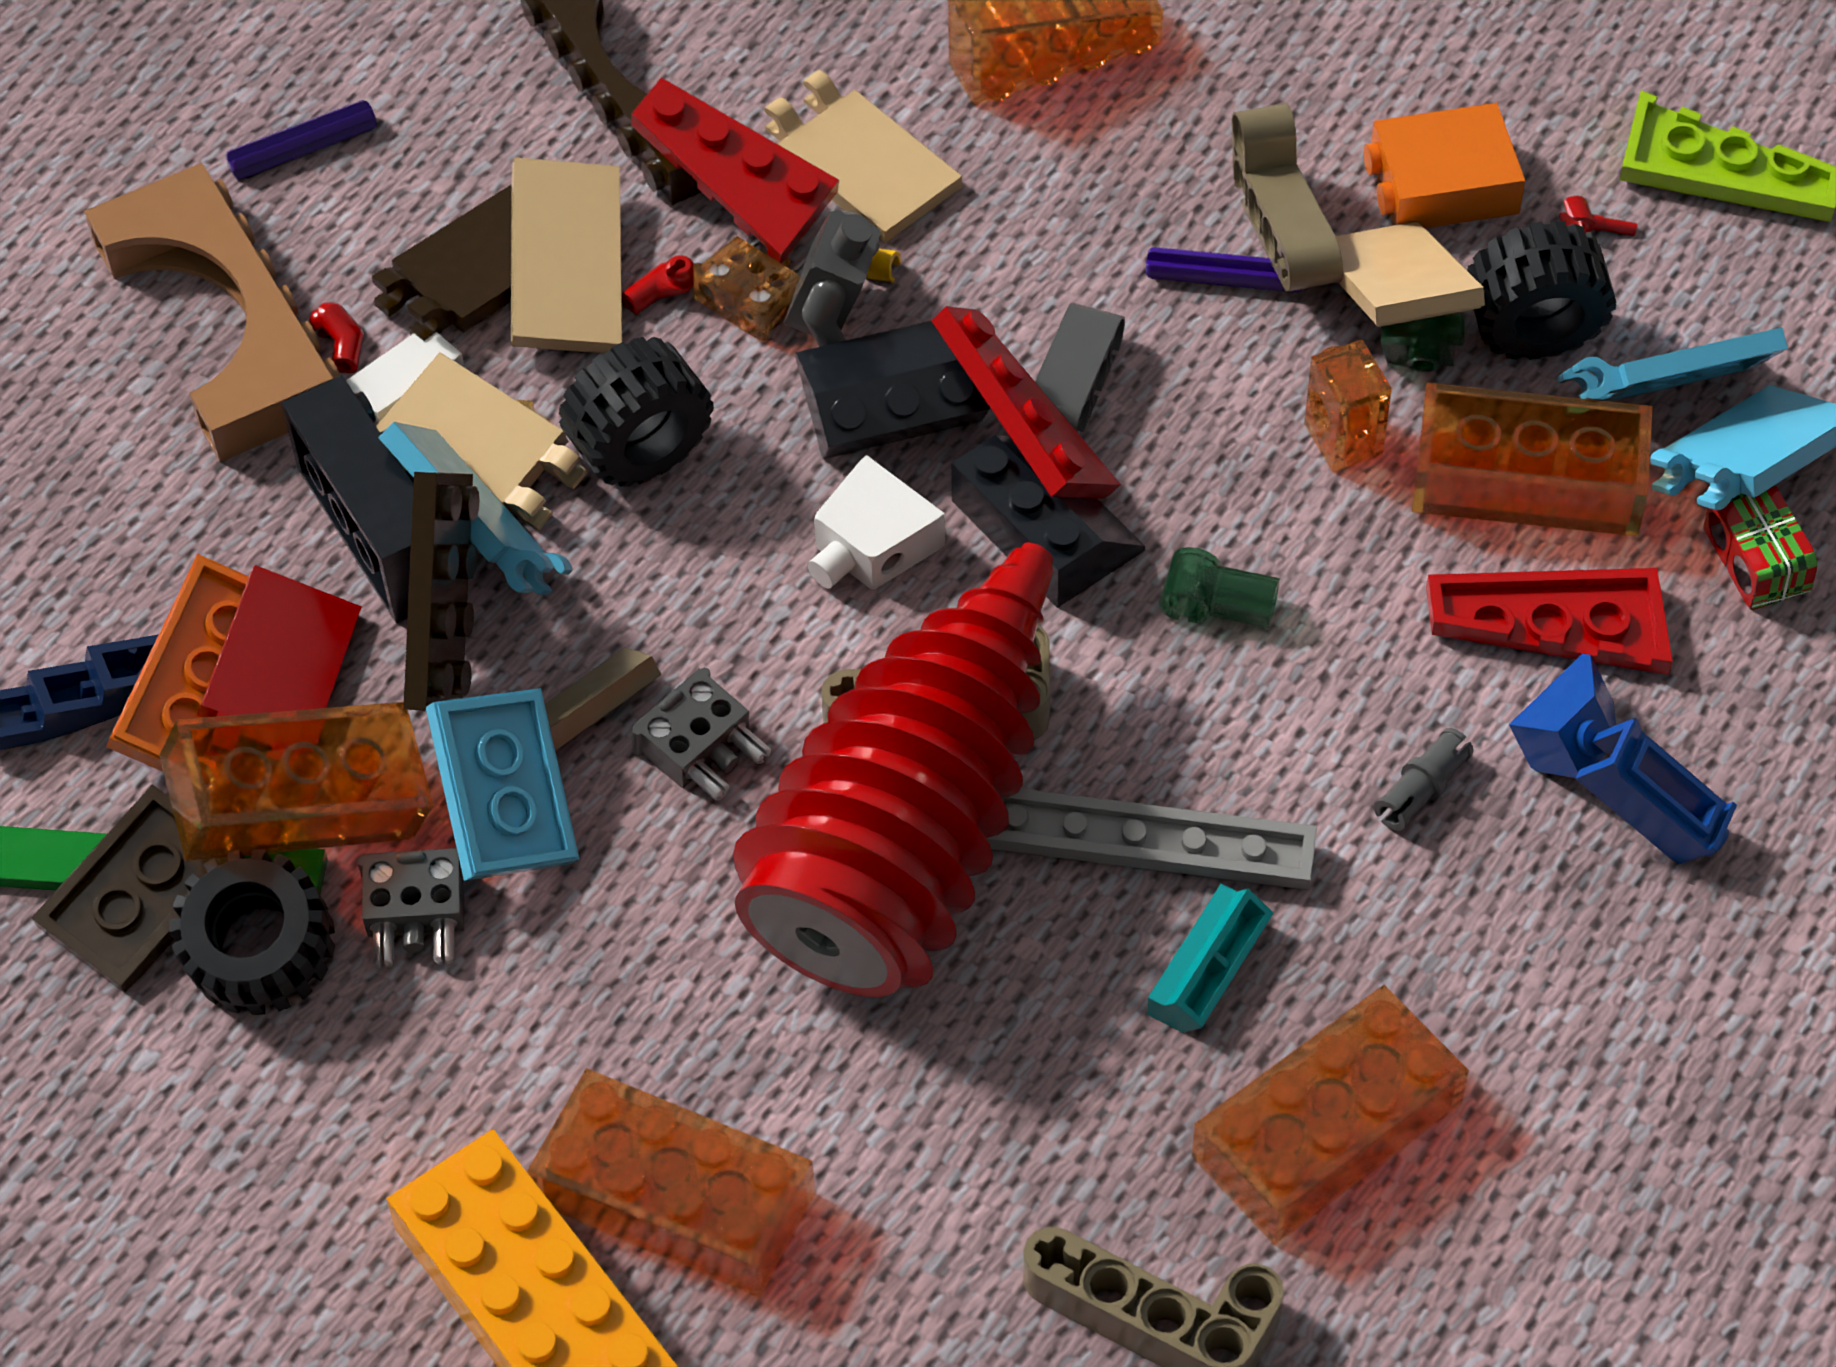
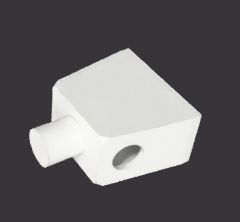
[807,455,945,590]

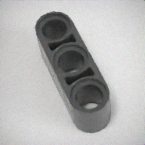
[1035,302,1125,433]

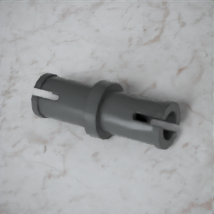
[1373,728,1474,831]

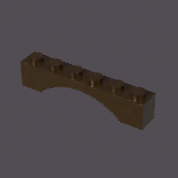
[520,0,701,205]

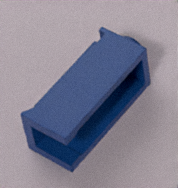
[1575,718,1737,864]

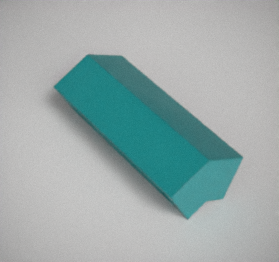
[1147,884,1274,1033]

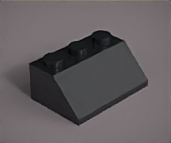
[795,321,990,459]
[951,434,1145,608]

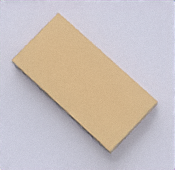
[511,157,622,353]
[1336,221,1485,327]

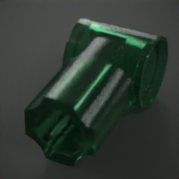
[1159,547,1280,628]

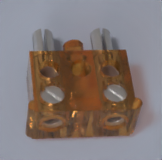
[693,236,807,341]

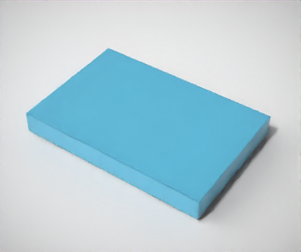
[426,688,580,881]

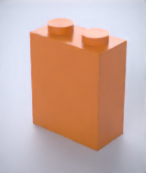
[1364,102,1525,228]

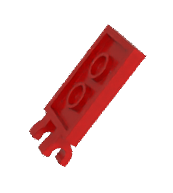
[197,565,362,786]

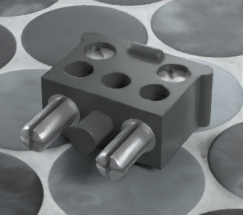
[632,667,771,800]
[357,848,464,968]

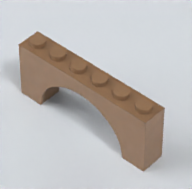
[84,163,340,462]

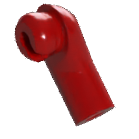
[621,255,698,315]
[309,302,364,373]

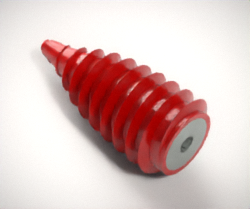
[733,542,1054,997]

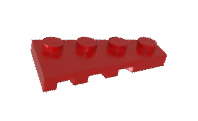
[931,306,1121,499]
[1426,568,1673,675]

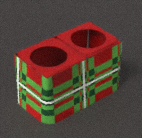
[1703,485,1817,610]

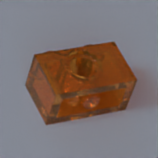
[1304,340,1392,472]

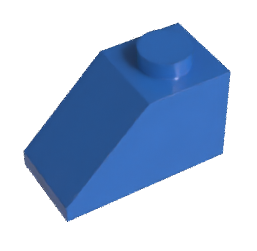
[1509,654,1616,778]

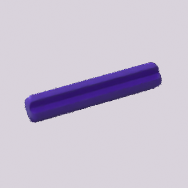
[226,100,377,180]
[1146,247,1303,293]

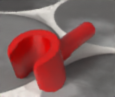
[1559,195,1637,236]

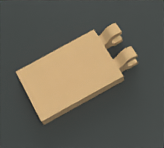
[764,70,962,243]
[376,352,588,531]

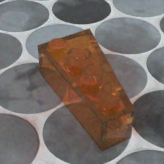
[948,0,1163,106]

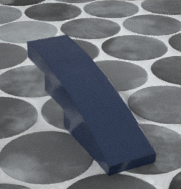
[0,634,159,751]

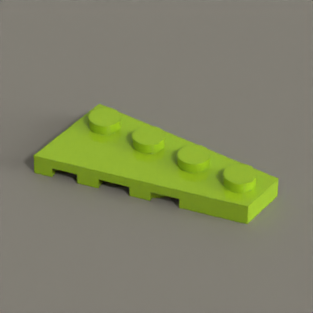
[1619,90,1836,222]

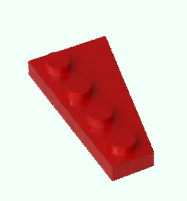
[631,77,839,266]

